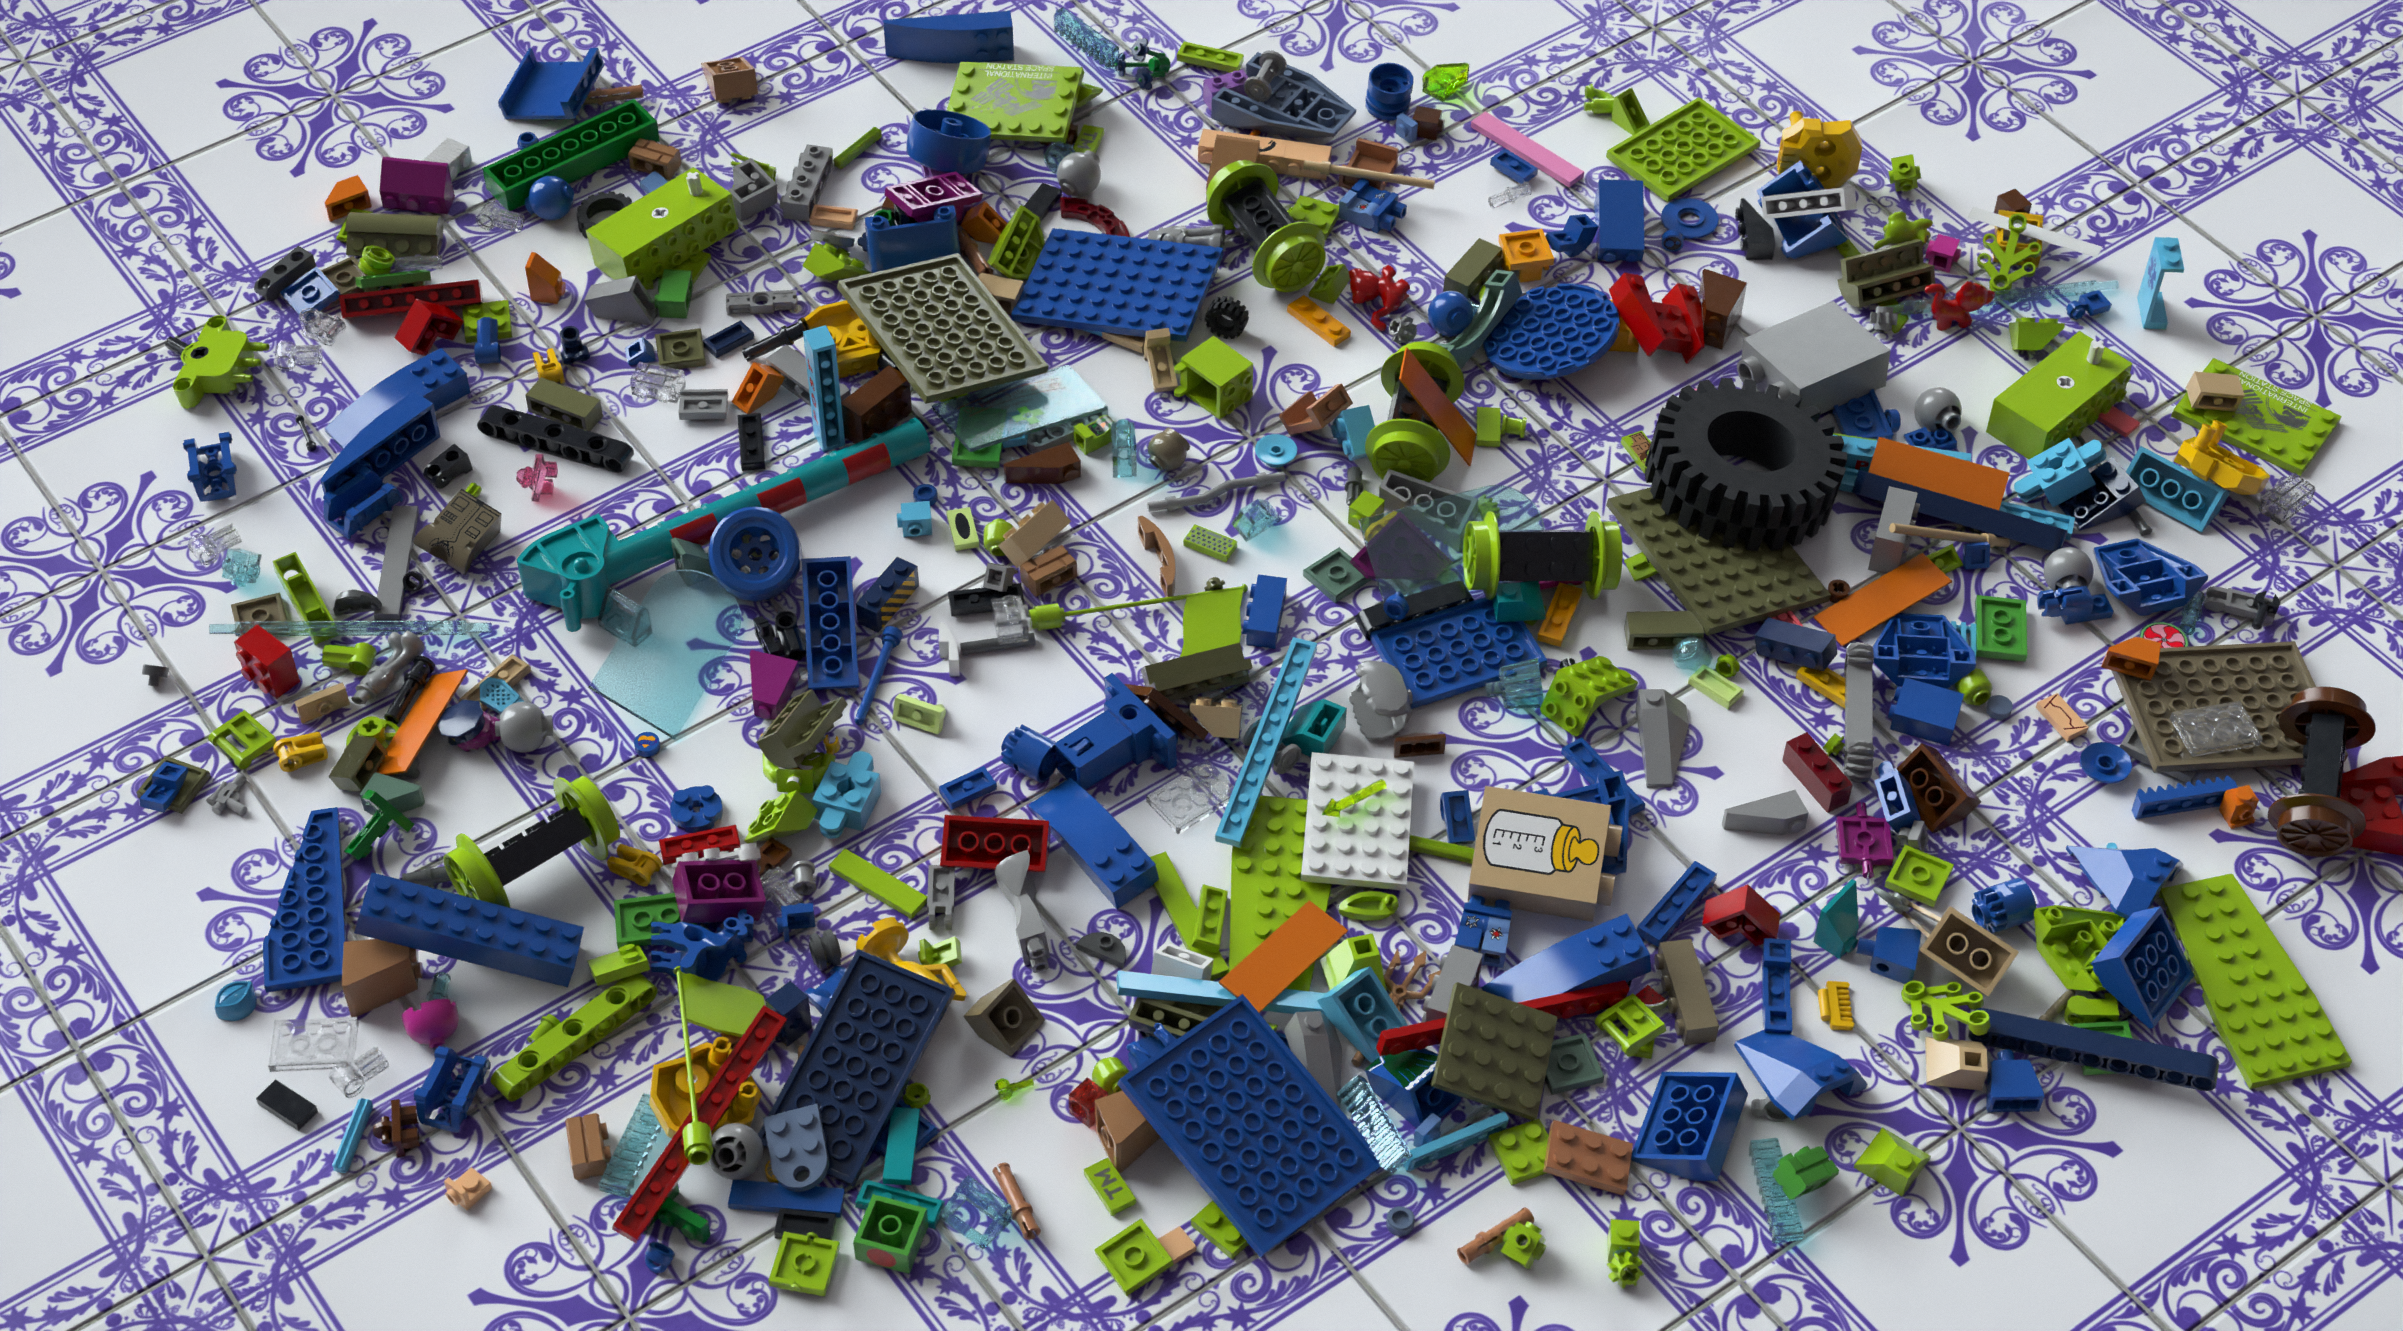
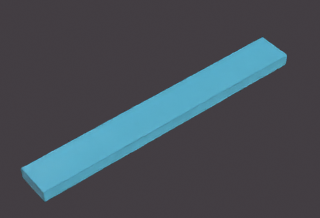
[1116,971,1328,1018]

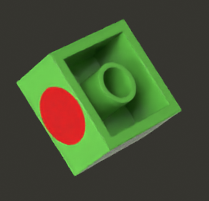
[853,1194,929,1274]

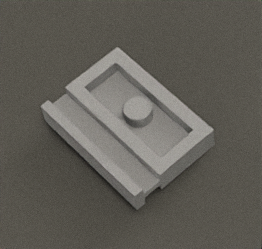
[678,389,728,420]

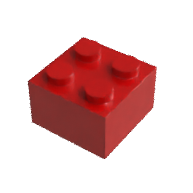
[234,624,300,699]

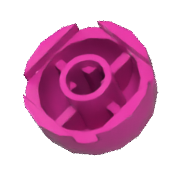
[401,999,459,1048]

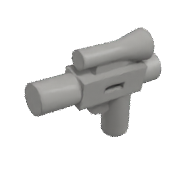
[206,773,247,816]

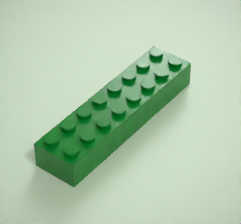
[482,99,660,212]

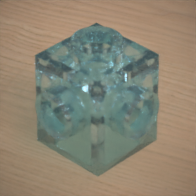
[222,548,262,587]

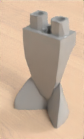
[995,850,1050,973]

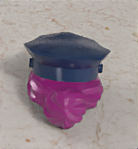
[437,700,501,752]

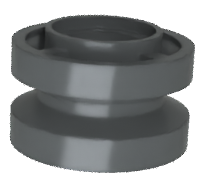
[809,929,842,971]

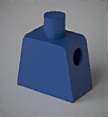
[1856,927,1922,984]
[1986,1049,2045,1112]

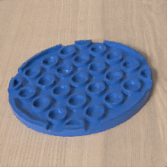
[1483,284,1620,380]

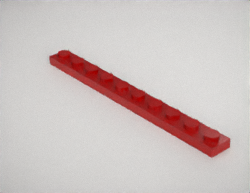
[1376,980,1630,1056]
[612,1005,787,1244]

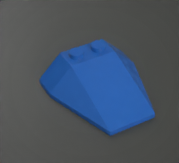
[2093,538,2208,616]
[1873,613,1976,689]
[1530,770,1630,875]
[1734,1030,1868,1121]

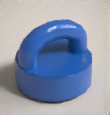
[1383,592,1409,620]
[645,1242,675,1274]

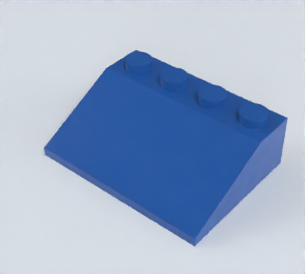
[2092,906,2195,1029]
[1631,1072,1748,1181]

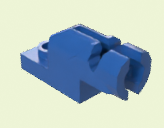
[2037,586,2114,625]

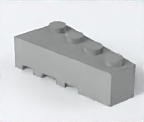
[1379,469,1478,552]

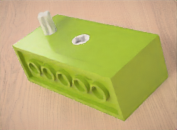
[586,167,739,286]
[1986,331,2133,459]

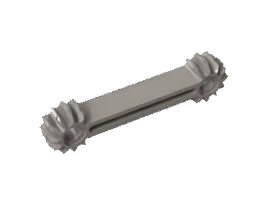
[1844,642,1874,783]

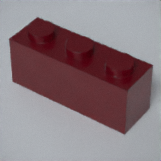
[1782,732,1853,813]

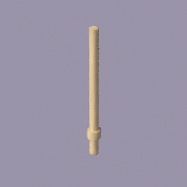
[1303,160,1435,189]
[1889,523,2010,548]

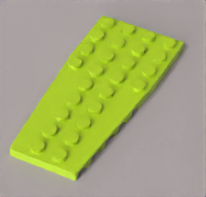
[1229,795,1332,991]
[2158,874,2352,1089]

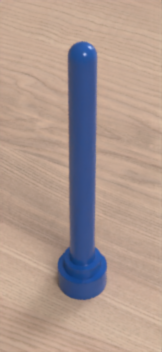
[855,626,903,726]

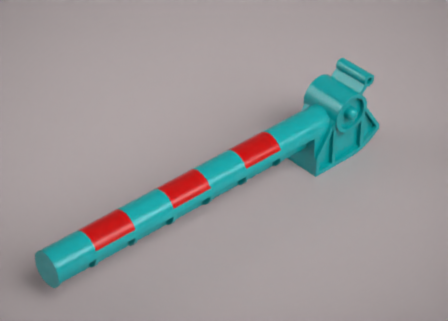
[516,418,930,632]

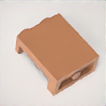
[1339,138,1399,190]
[1279,383,1353,435]

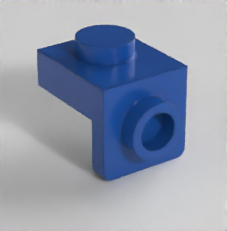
[777,903,816,942]

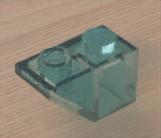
[1231,499,1282,542]

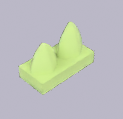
[892,693,946,735]

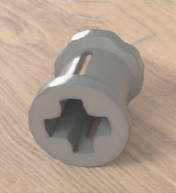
[791,860,816,896]

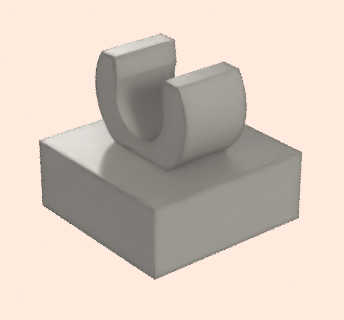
[1898,820,1929,852]

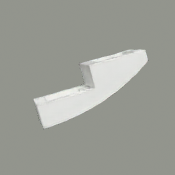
[939,623,960,677]

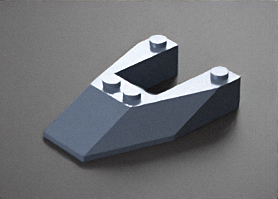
[1211,52,1356,138]

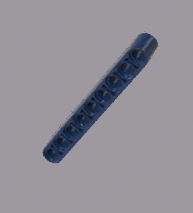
[1851,470,2068,552]
[1968,1008,2219,1091]

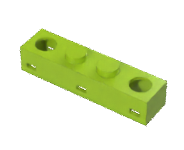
[272,552,338,645]

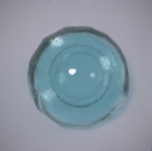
[1672,636,1713,671]

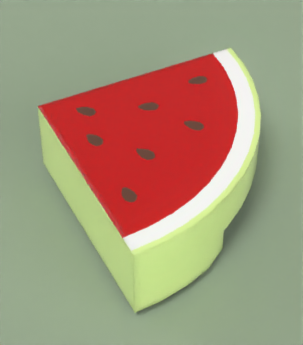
[1636,985,1668,1011]

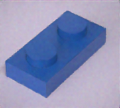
[1490,148,1538,185]
[939,766,997,810]

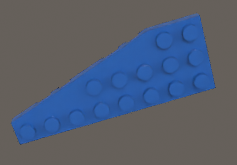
[263,807,346,993]

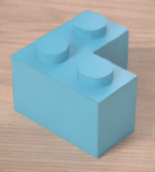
[1331,405,1375,461]

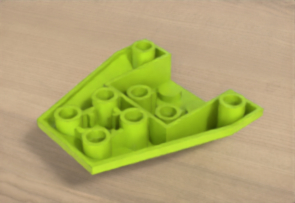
[2034,905,2127,991]

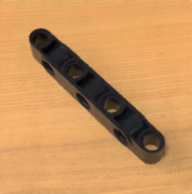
[477,405,634,473]

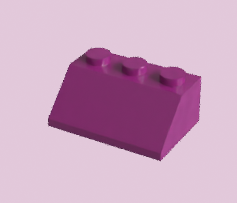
[379,157,455,214]

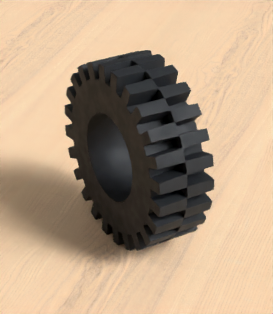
[1645,378,1847,551]

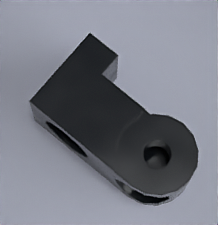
[423,444,473,489]

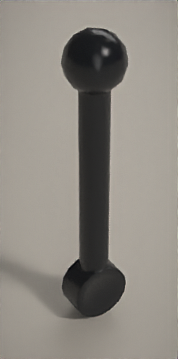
[295,415,316,451]

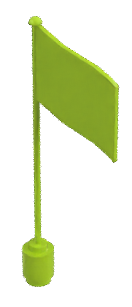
[1028,584,1248,657]
[673,966,765,1165]

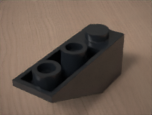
[1735,198,1776,260]

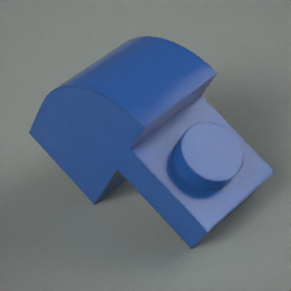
[1545,214,1599,258]

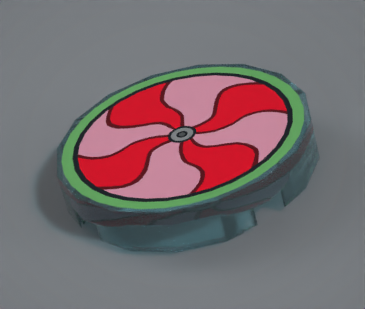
[2139,621,2189,648]

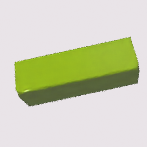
[1308,264,1350,304]
[1926,544,1963,574]

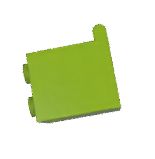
[1174,336,1253,420]

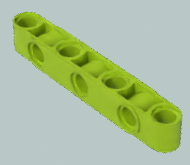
[491,973,658,1102]

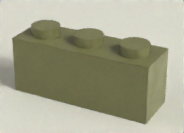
[1443,238,1503,300]
[525,377,603,431]
[1624,611,1704,650]

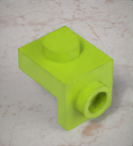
[918,936,962,968]

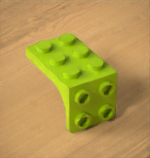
[1540,656,1638,736]

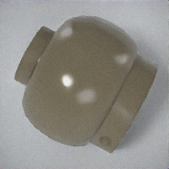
[1148,427,1190,471]

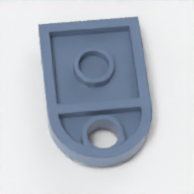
[763,1104,829,1192]

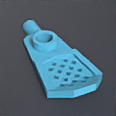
[480,677,524,714]

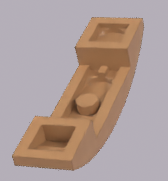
[1138,516,1176,597]

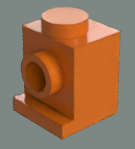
[2219,785,2259,829]

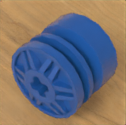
[1365,63,1413,121]

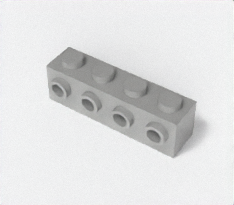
[780,144,834,222]

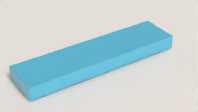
[1403,1111,1509,1171]

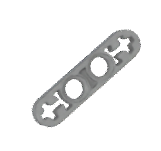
[1027,405,1108,454]

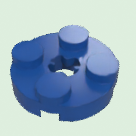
[670,785,723,833]

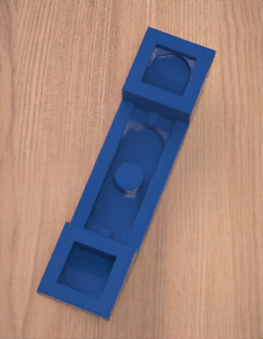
[1762,938,1792,1034]

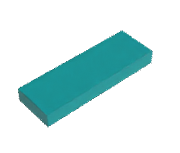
[883,1107,920,1185]
[855,1179,945,1229]

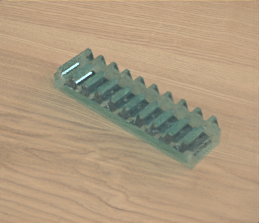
[1054,7,1119,69]
[1337,1074,1413,1174]
[599,1093,661,1198]
[1749,1138,1804,1243]

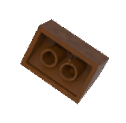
[1896,743,1981,833]

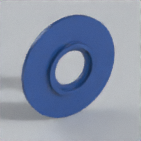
[1661,198,1719,239]

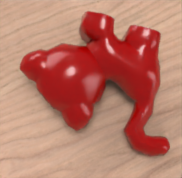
[1349,265,1410,331]
[1925,281,1995,331]

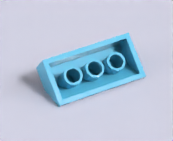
[2126,446,2230,532]

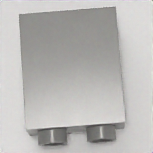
[1737,301,1891,414]

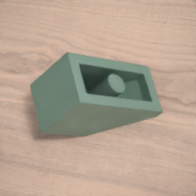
[671,538,713,588]
[360,772,425,815]

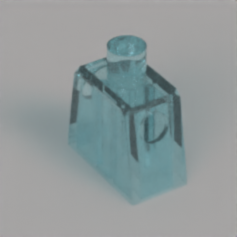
[1111,419,1137,478]
[1485,658,1544,709]

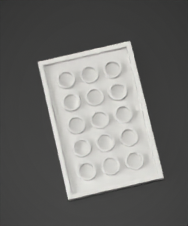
[1301,752,1414,891]

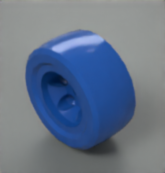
[906,109,991,174]
[708,507,802,602]

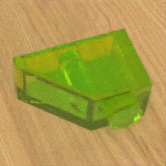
[1422,63,1469,102]

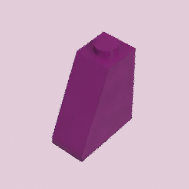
[749,650,800,720]

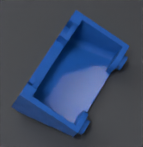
[1756,160,1849,259]
[865,205,961,273]

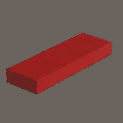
[659,825,741,865]

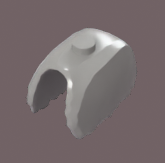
[1349,661,1413,741]

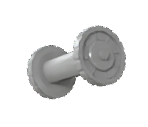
[1244,50,1287,102]
[1240,716,1301,774]

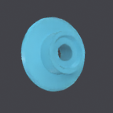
[1255,434,1297,468]

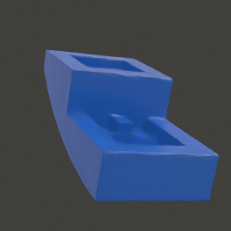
[139,762,188,813]

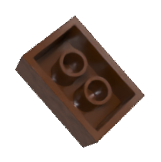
[841,365,912,444]

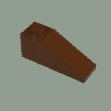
[1004,442,1081,484]

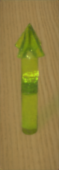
[1322,779,1386,817]

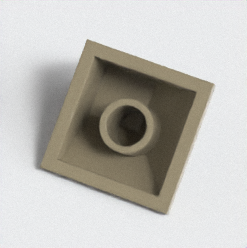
[963,979,1045,1056]

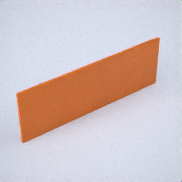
[1399,347,1476,466]
[1868,437,2010,510]
[1813,553,1952,647]
[376,669,468,775]
[1219,900,1348,1013]

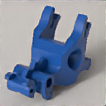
[651,909,754,982]

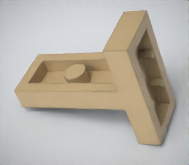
[1143,328,1178,393]

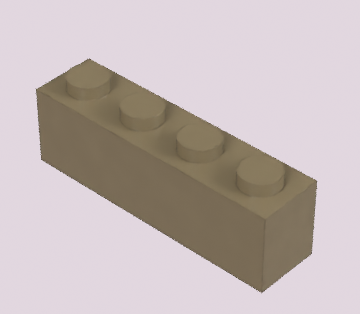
[1654,939,1719,1046]

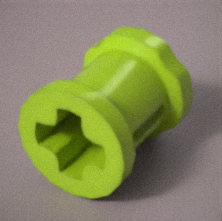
[1501,414,1527,438]

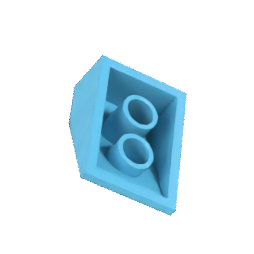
[1317,967,1408,1063]

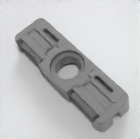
[726,290,798,316]

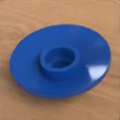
[2080,742,2132,784]

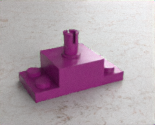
[884,172,983,222]

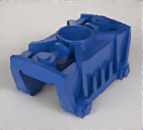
[183,432,237,502]
[323,466,403,539]
[413,1046,491,1133]

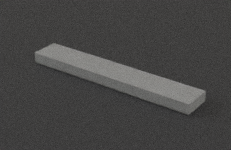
[374,506,419,620]

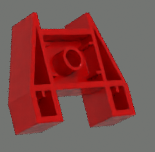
[1609,272,1704,364]
[2340,756,2403,856]

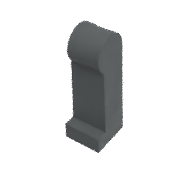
[254,246,316,301]

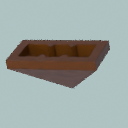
[1393,733,1446,758]

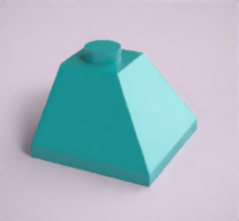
[1492,581,1546,622]
[1813,879,1859,959]

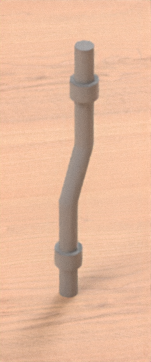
[1147,472,1285,512]

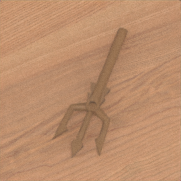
[1351,948,1441,1067]

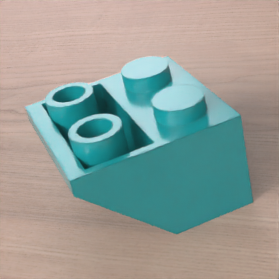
[1281,699,1347,757]

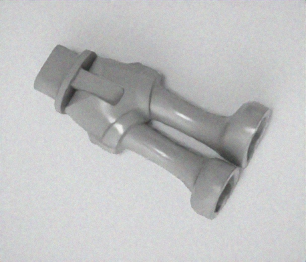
[1148,224,1225,248]
[351,631,425,705]

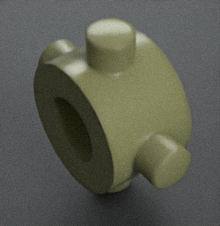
[1204,577,1225,591]

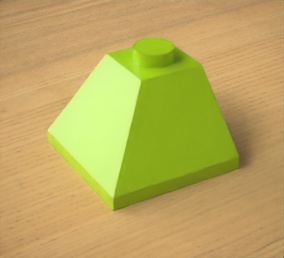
[1854,1127,1931,1197]

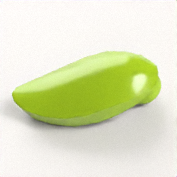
[1338,891,1399,921]

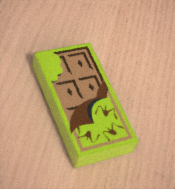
[1621,430,1651,474]

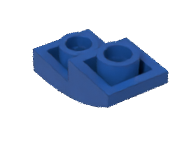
[1904,427,1957,450]

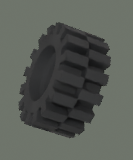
[1204,296,1249,339]

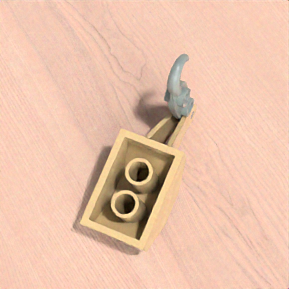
[1873,887,2019,997]

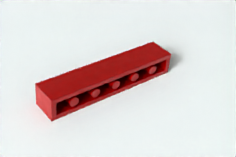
[339,279,483,319]

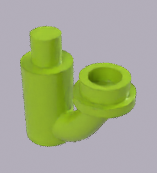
[1584,84,1614,114]

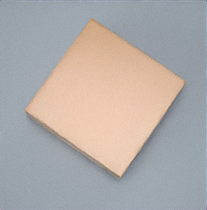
[1157,1226,1196,1264]

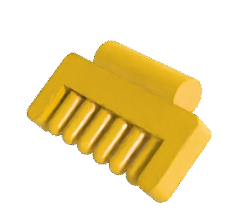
[1818,981,1855,1031]

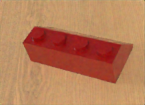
[940,815,1051,873]

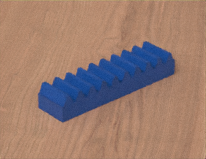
[2131,775,2238,819]
[1637,861,1717,948]

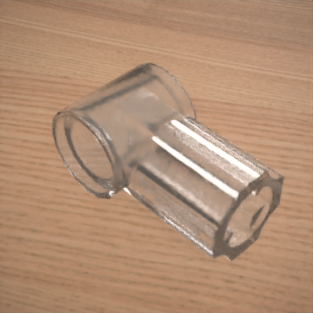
[476,200,525,233]
[274,340,323,372]
[188,524,242,565]
[760,867,804,911]
[329,1047,390,1098]

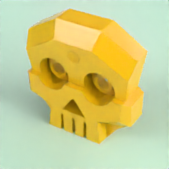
[1777,111,1862,189]
[803,300,885,379]
[2174,420,2271,495]
[649,1036,762,1139]

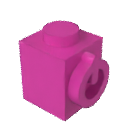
[1925,234,1962,273]

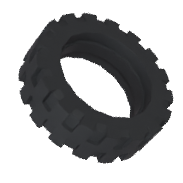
[576,191,632,238]

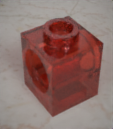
[1069,1077,1108,1128]

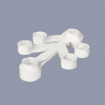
[671,843,761,870]

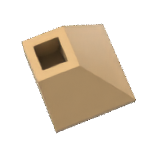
[1190,697,1243,739]
[1925,1037,1988,1090]

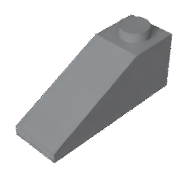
[1722,790,1809,835]

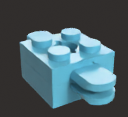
[2014,438,2107,507]
[812,751,881,839]

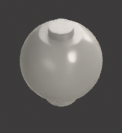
[1057,150,1101,197]
[1914,387,1962,432]
[2044,547,2094,592]
[495,702,553,753]
[708,1123,763,1180]

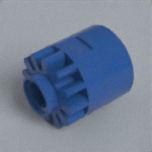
[1001,724,1057,783]
[1972,878,2036,934]

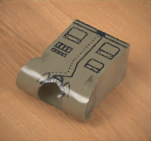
[413,489,502,575]

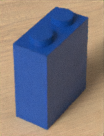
[1888,677,1964,746]

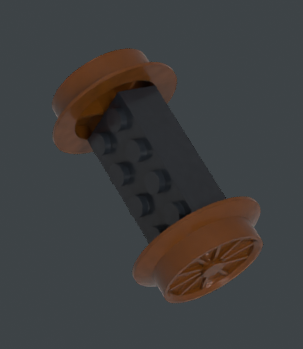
[2267,687,2376,857]

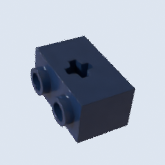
[765,981,812,1047]

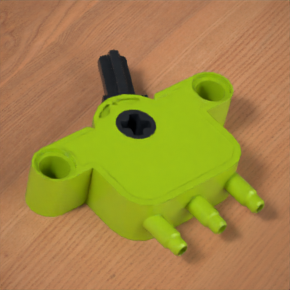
[165,315,270,409]

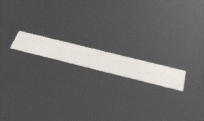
[1968,207,2102,258]

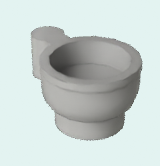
[1751,1096,1790,1122]

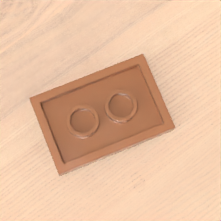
[1543,1120,1633,1196]

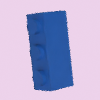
[1242,574,1287,649]

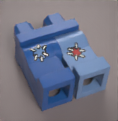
[1339,178,1407,233]
[1454,895,1512,968]

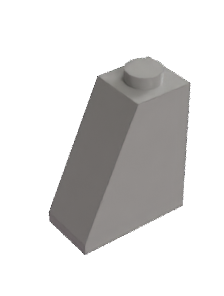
[584,276,659,325]

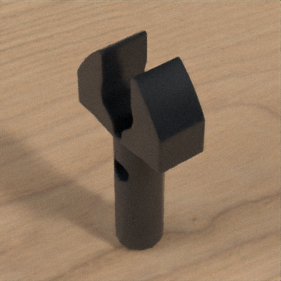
[2252,591,2280,630]

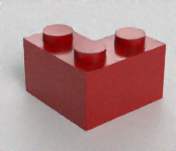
[394,299,464,356]
[1702,885,1780,946]

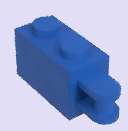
[1874,761,1921,834]

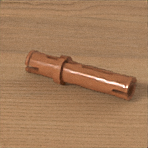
[583,84,644,105]
[958,230,993,275]
[993,1163,1041,1240]
[1457,1207,1534,1265]

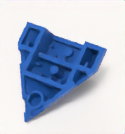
[2066,845,2184,919]

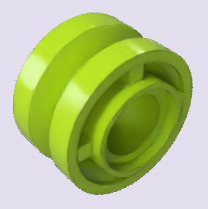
[358,246,395,276]

